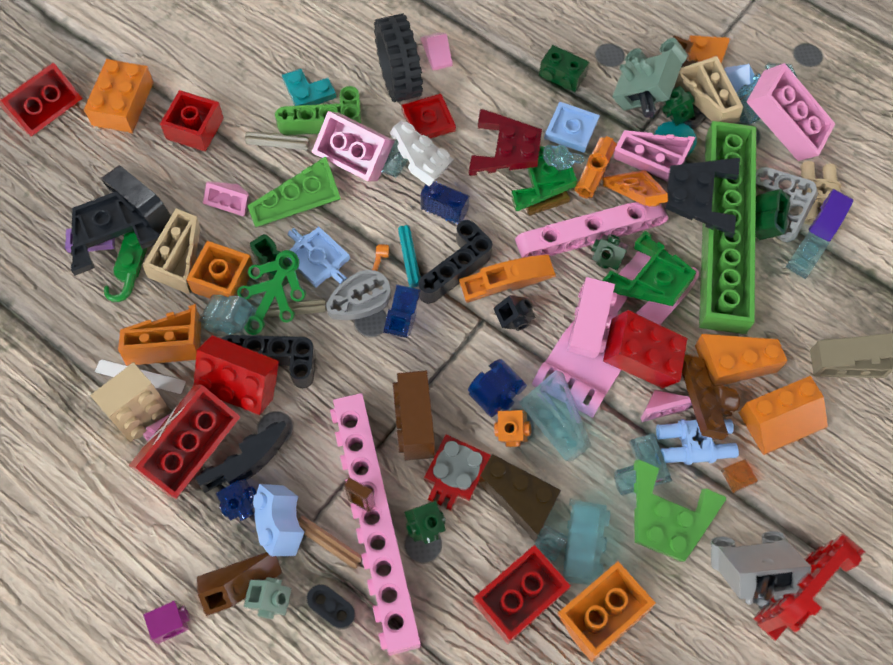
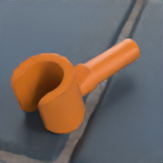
[372,244,389,271]

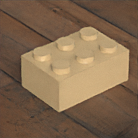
[90,362,171,442]

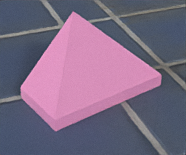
[203,182,249,216]
[641,390,692,422]

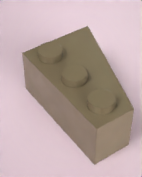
[810,333,893,378]

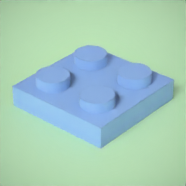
[544,102,600,153]

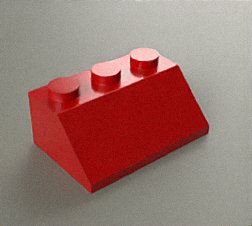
[0,62,83,137]

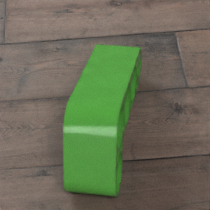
[275,86,361,135]

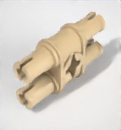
[800,161,841,225]

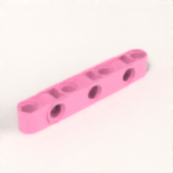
[515,202,668,258]

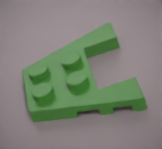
[634,460,726,562]

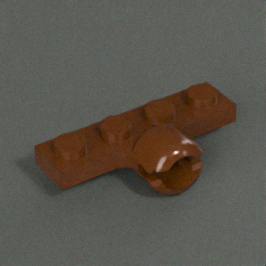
[682,354,740,440]

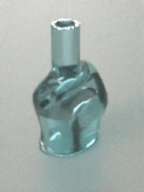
[543,145,584,170]

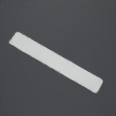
[95,360,186,394]

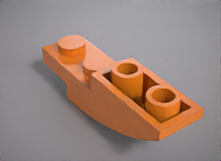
[459,254,556,303]

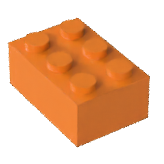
[84,59,154,133]

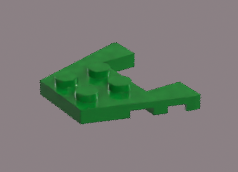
[511,146,577,211]
[602,231,696,306]

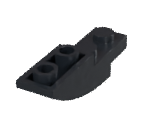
[195,421,289,493]

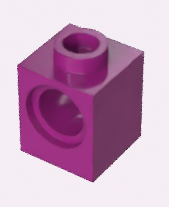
[143,600,190,644]

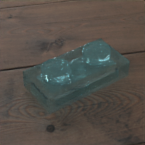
[786,232,829,279]

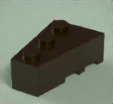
[479,454,561,542]

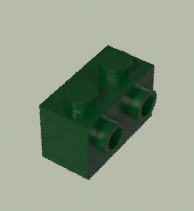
[539,45,590,92]

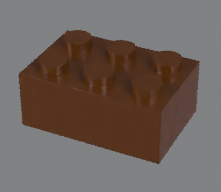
[393,370,435,461]

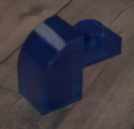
[383,284,421,338]

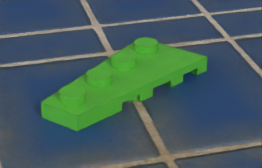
[247,156,341,228]

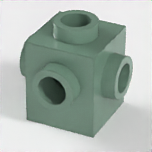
[244,577,292,619]

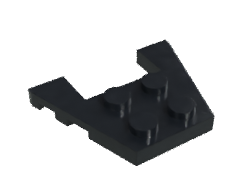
[665,158,740,238]
[71,191,160,276]

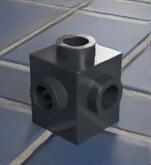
[493,295,536,331]

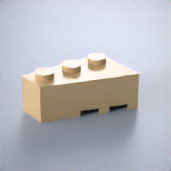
[675,56,743,124]
[143,208,200,294]

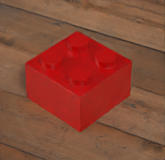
[160,90,224,152]

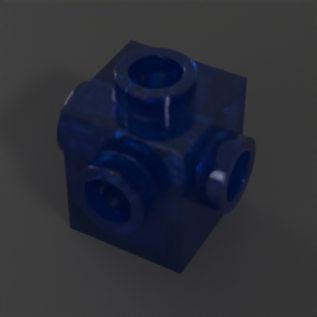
[215,478,257,521]

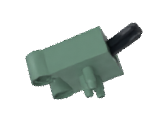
[612,38,688,118]

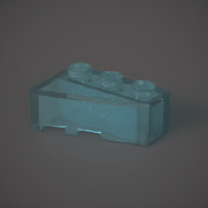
[519,370,591,461]

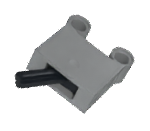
[711,531,811,609]

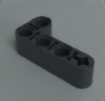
[101,165,171,235]
[419,220,492,304]
[221,335,316,389]

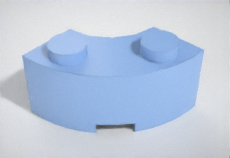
[253,484,304,556]

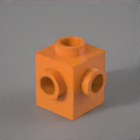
[494,410,531,447]

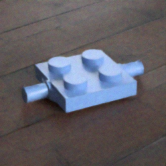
[287,227,350,287]

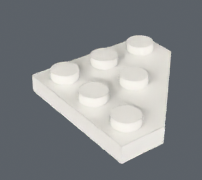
[390,120,454,187]

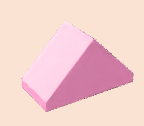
[421,32,452,71]

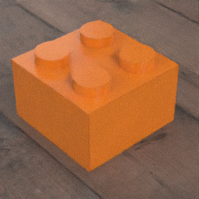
[186,241,255,307]

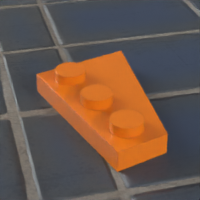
[688,35,730,63]
[603,170,668,207]

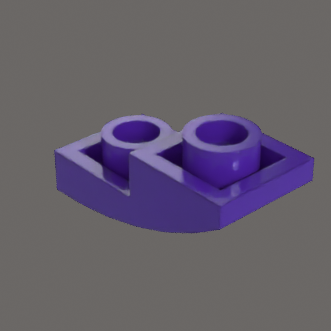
[808,189,854,242]

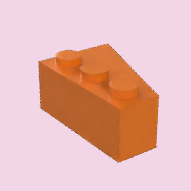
[118,304,201,366]
[695,334,787,386]

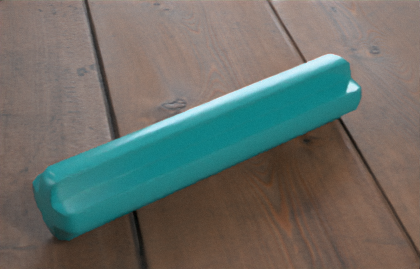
[398,225,421,288]

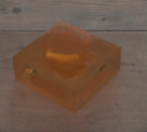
[721,459,758,493]

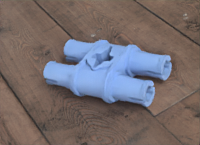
[656,419,739,465]

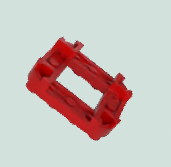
[753,533,865,641]

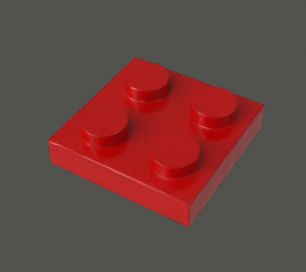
[401,93,456,139]

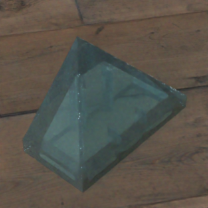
[382,139,408,178]

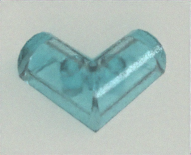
[614,433,672,496]

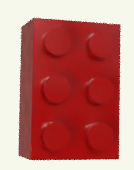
[603,310,688,389]
[193,335,279,415]
[472,544,571,645]

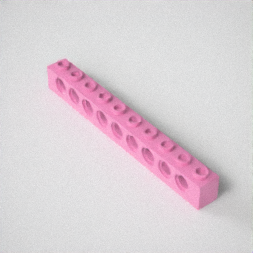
[330,393,421,656]

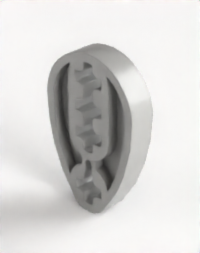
[326,270,391,320]

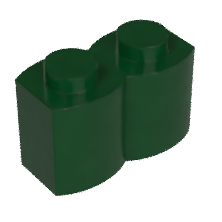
[755,188,790,240]
[250,234,290,286]

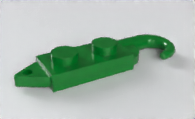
[104,231,148,302]

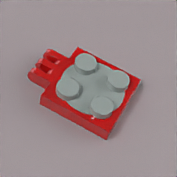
[424,434,491,511]

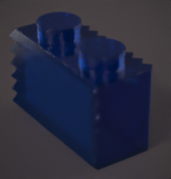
[420,181,470,225]

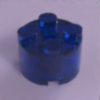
[468,359,527,417]

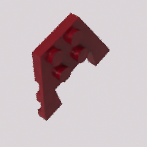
[469,109,542,176]

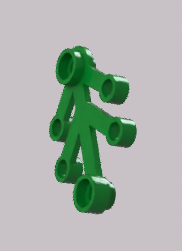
[237,250,306,335]

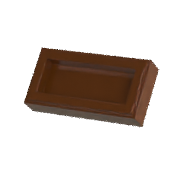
[344,477,375,512]

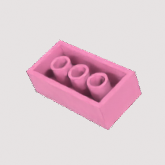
[747,63,835,161]

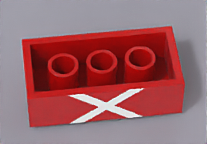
[128,385,241,499]

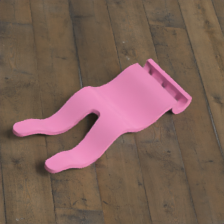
[532,251,699,418]

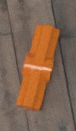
[575,136,617,199]

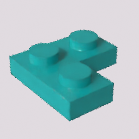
[282,69,336,106]

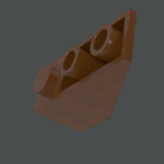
[197,552,282,616]

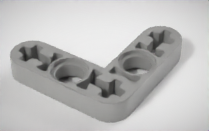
[756,167,818,242]

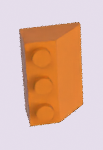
[738,375,828,455]
[557,561,656,662]

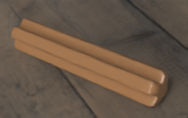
[298,516,362,569]

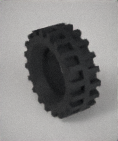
[374,13,423,103]

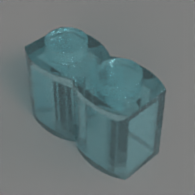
[199,295,254,335]

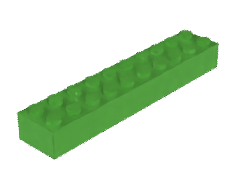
[699,121,756,334]

